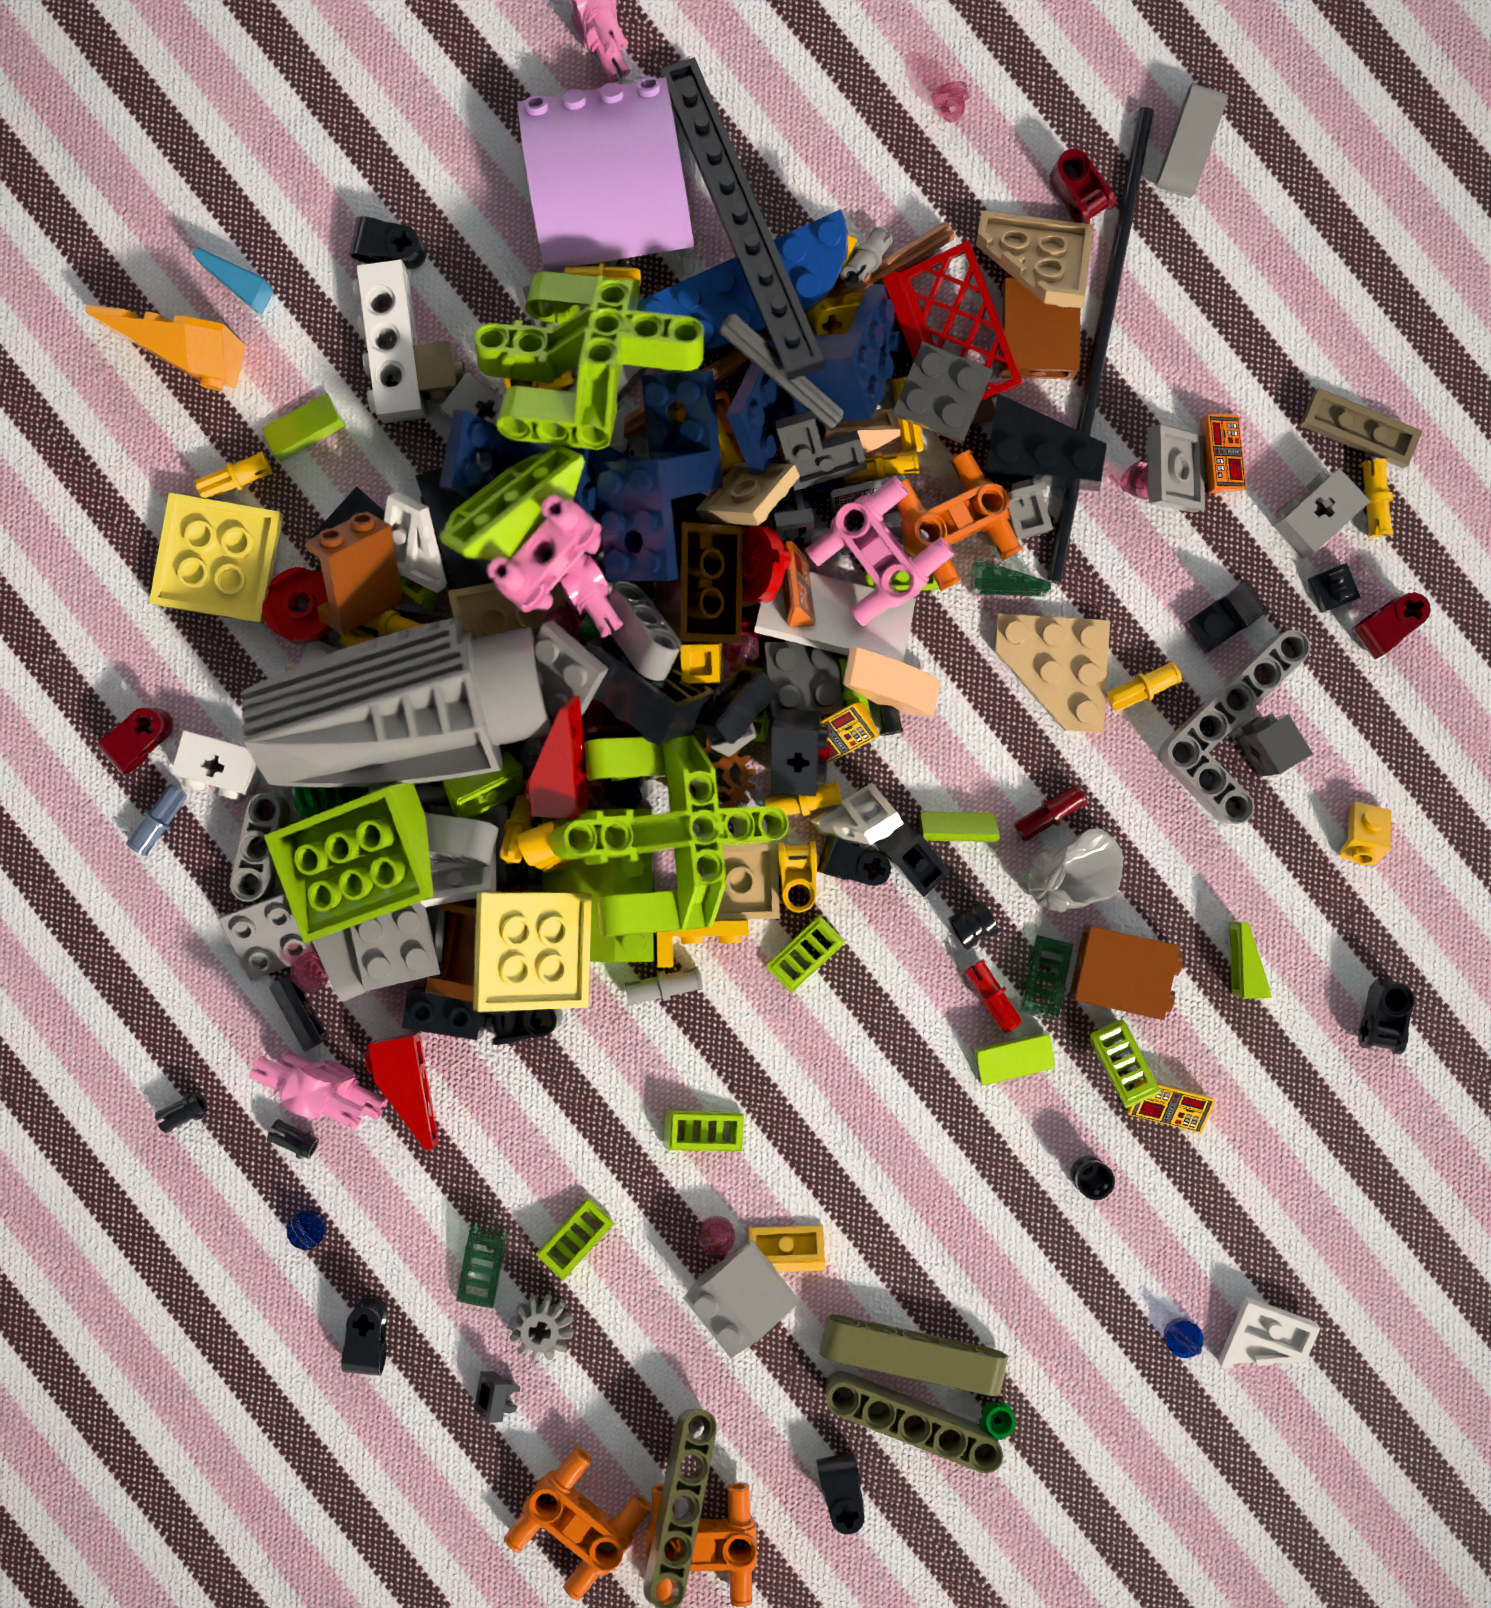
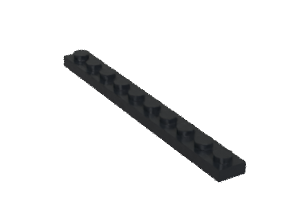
[660,57,825,381]

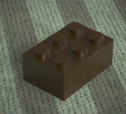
[653,522,744,643]

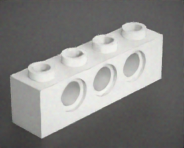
[353,260,428,424]

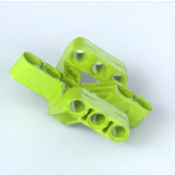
[474,271,704,449]
[549,736,789,937]

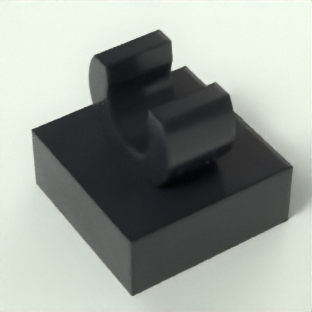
[1308,563,1361,613]
[474,1371,521,1423]

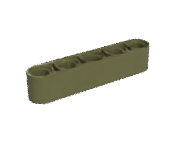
[819,1314,1008,1396]
[825,1371,1004,1474]
[643,1409,717,1608]

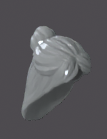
[1018,828,1124,913]

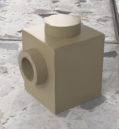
[413,341,466,403]

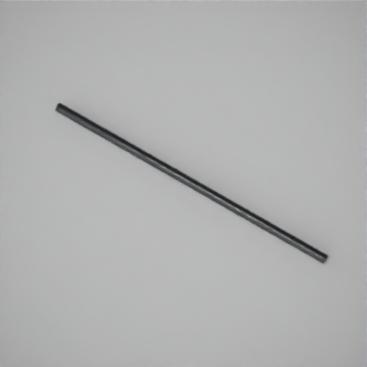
[1046,107,1154,584]

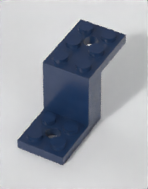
[726,284,904,475]
[594,370,723,581]
[439,410,643,543]

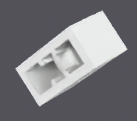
[171,730,261,800]

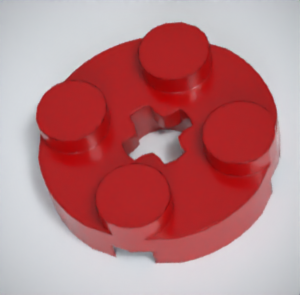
[742,525,791,602]
[262,567,332,644]

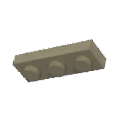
[1300,388,1423,468]

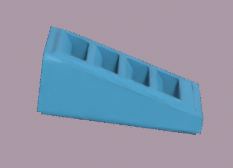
[192,247,274,315]

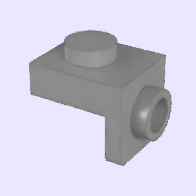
[1008,479,1053,540]

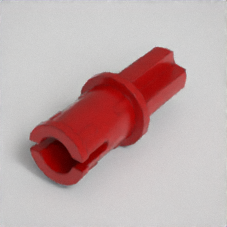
[963,959,1022,1033]

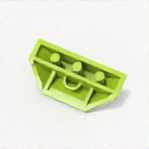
[439,445,585,561]

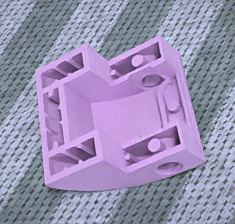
[517,77,694,271]

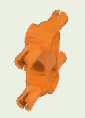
[896,450,1023,592]
[504,1446,652,1601]
[646,1482,757,1608]

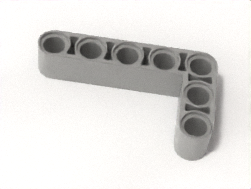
[1159,630,1310,824]

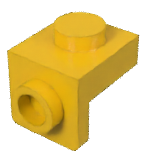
[1340,801,1391,866]

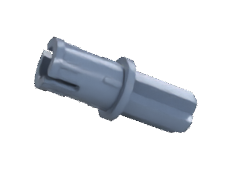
[126,784,187,856]

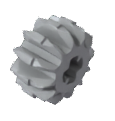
[509,1294,574,1362]

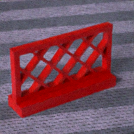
[882,240,1024,403]

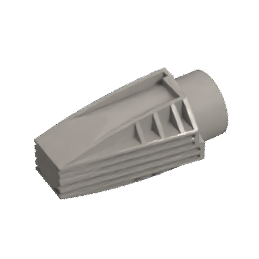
[242,617,554,787]

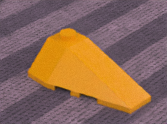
[85,305,245,391]

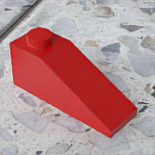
[525,695,588,819]
[365,1032,439,1150]

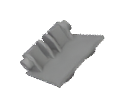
[218,893,319,980]

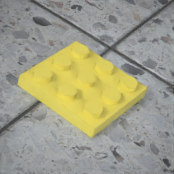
[149,493,284,624]
[473,892,592,1012]

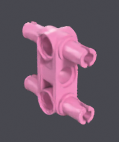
[570,0,630,83]
[805,476,955,626]
[488,495,603,612]
[550,549,623,637]
[249,1049,388,1130]

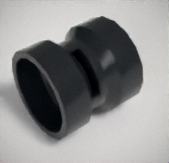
[948,900,1000,950]
[1070,1156,1115,1200]

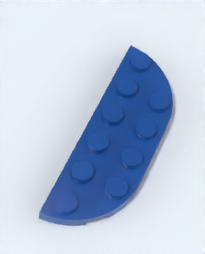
[637,209,848,352]

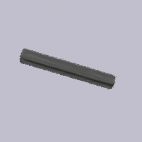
[719,314,844,429]

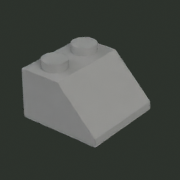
[683,1240,800,1358]

